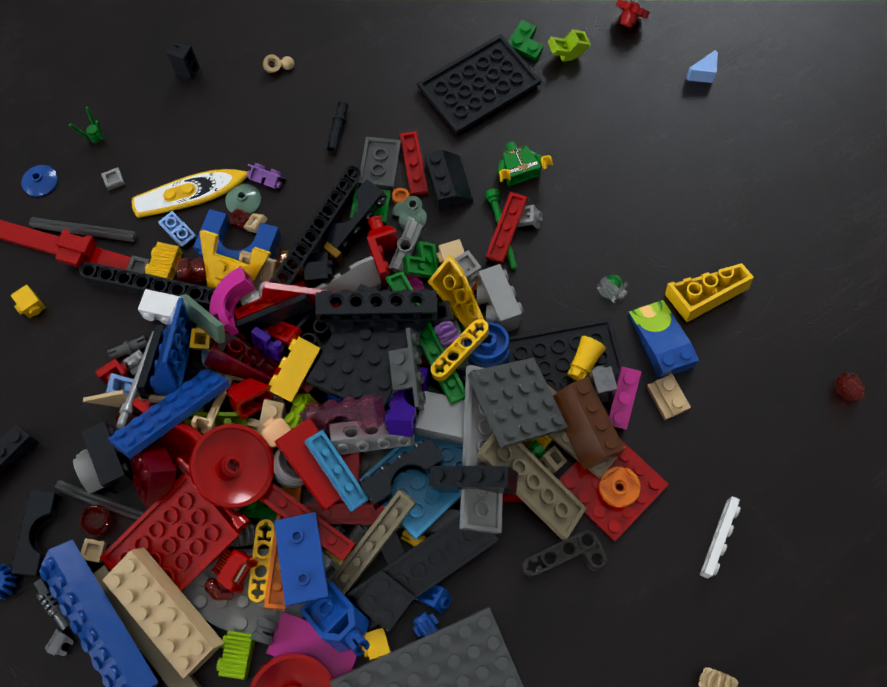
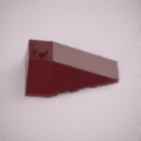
[203,331,279,385]

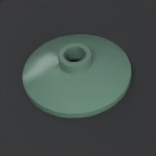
[225,184,261,216]

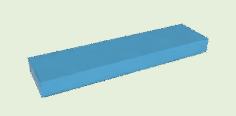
[304,430,369,512]

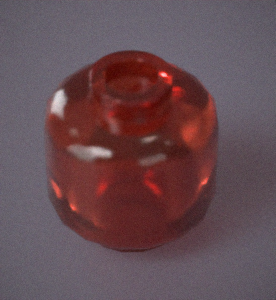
[835,372,866,401]

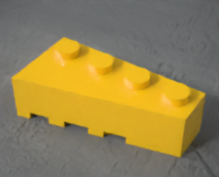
[665,263,754,323]

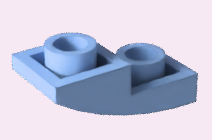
[158,211,196,247]

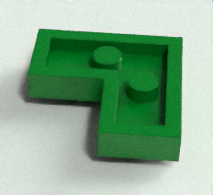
[508,20,544,62]
[402,241,439,279]

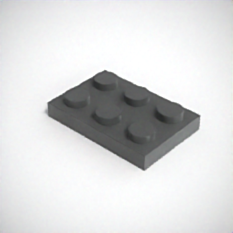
[358,137,401,190]

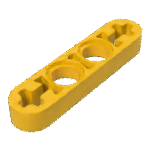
[430,319,489,381]
[248,519,275,603]

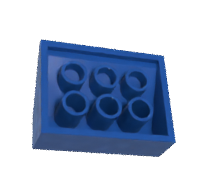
[150,298,193,396]

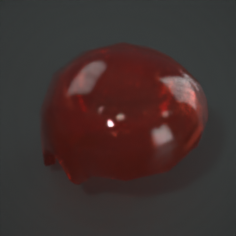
[80,505,112,536]

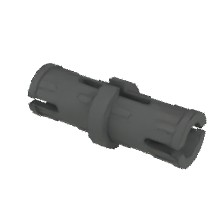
[107,335,148,360]

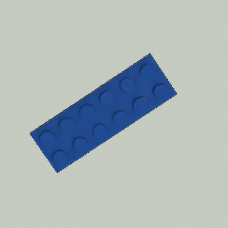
[108,368,231,459]

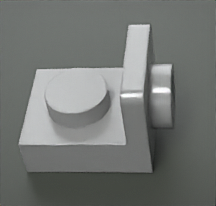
[518,205,542,229]
[455,250,481,282]

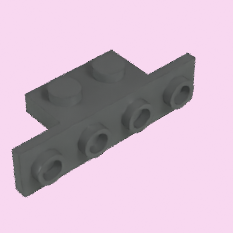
[389,327,426,410]

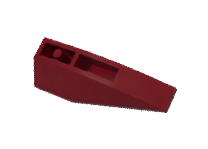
[115,405,177,507]

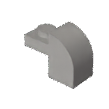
[73,449,104,494]

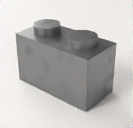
[589,366,618,403]

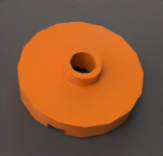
[599,467,641,508]

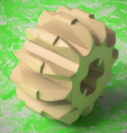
[699,667,739,687]

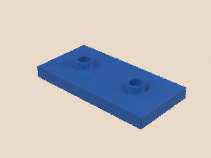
[274,512,330,607]

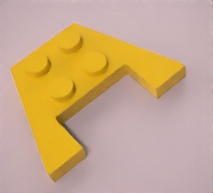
[200,230,271,289]

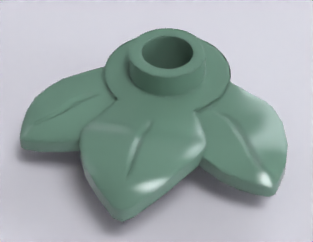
[392,196,427,230]

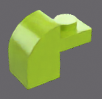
[547,29,591,61]

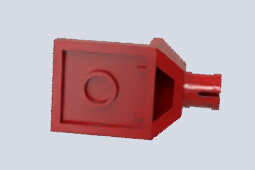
[367,216,398,289]

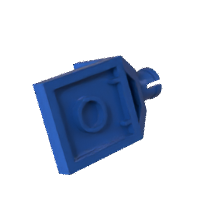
[299,580,370,656]

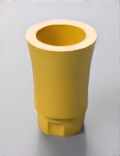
[568,336,606,381]

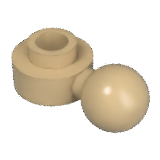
[263,54,295,73]

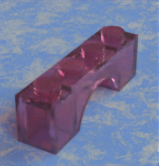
[299,394,386,432]

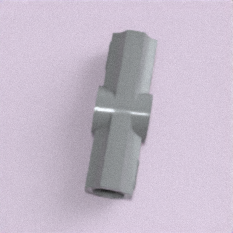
[389,220,423,274]

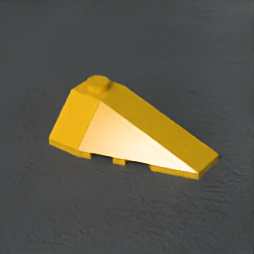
[428,255,484,329]

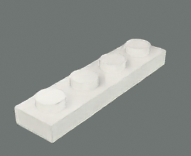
[700,496,740,579]

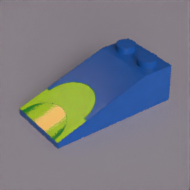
[628,300,699,380]

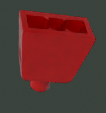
[226,378,274,420]

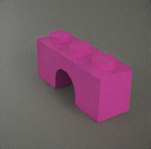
[608,366,642,430]

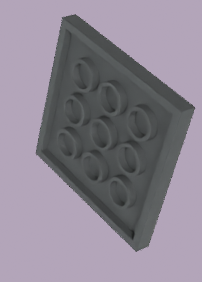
[467,357,568,448]

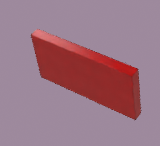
[275,418,341,510]

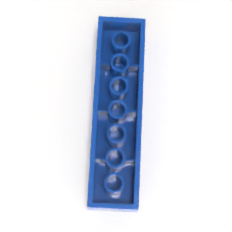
[40,539,159,687]

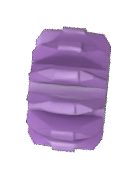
[434,321,462,354]

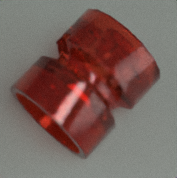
[177,257,207,282]

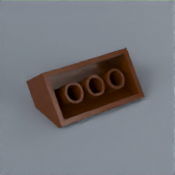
[553,377,625,471]

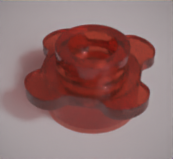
[229,209,250,229]

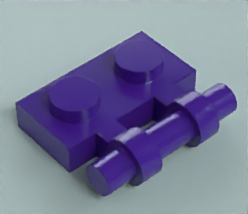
[251,327,285,365]

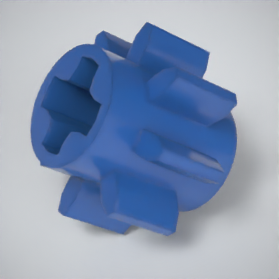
[412,611,439,637]

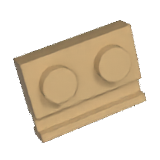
[646,374,691,421]

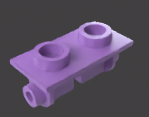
[247,163,286,189]

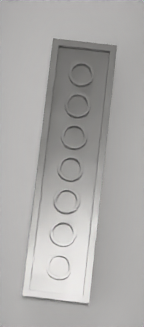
[460,365,503,534]

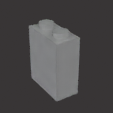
[415,391,465,445]

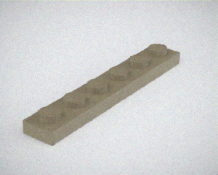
[332,489,417,595]

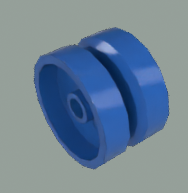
[466,322,510,368]

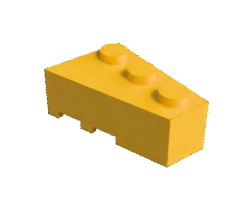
[269,337,322,402]

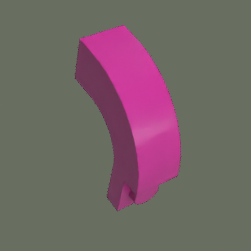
[209,266,255,336]

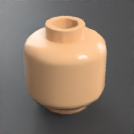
[261,417,292,447]

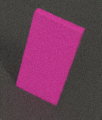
[266,611,361,678]

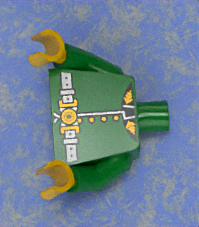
[497,142,553,186]

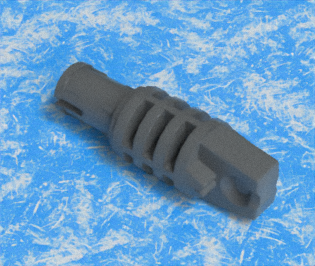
[34,578,71,632]

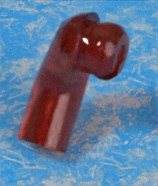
[204,577,234,600]

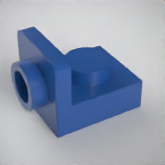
[415,584,452,615]

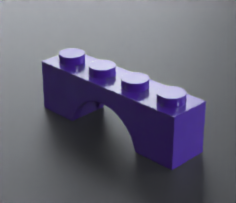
[384,367,430,437]

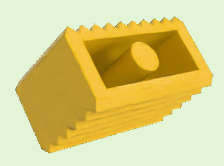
[145,242,183,280]

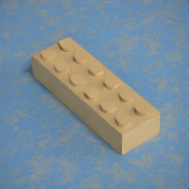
[103,547,224,679]

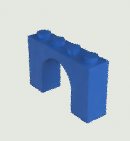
[193,209,281,261]

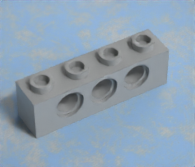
[329,417,415,455]

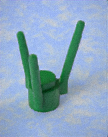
[69,106,105,143]

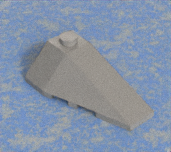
[314,256,381,306]

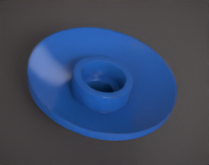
[21,165,58,197]

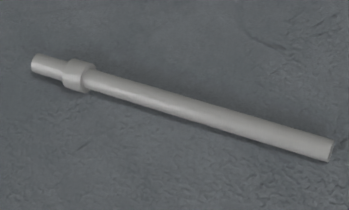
[116,331,154,429]

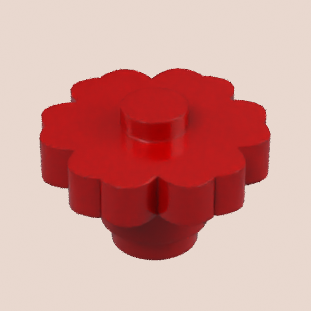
[616,0,650,28]

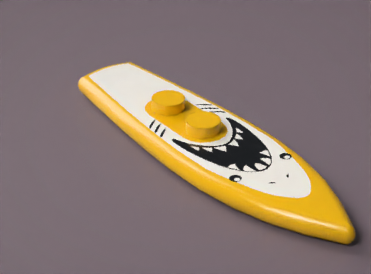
[132,169,247,218]

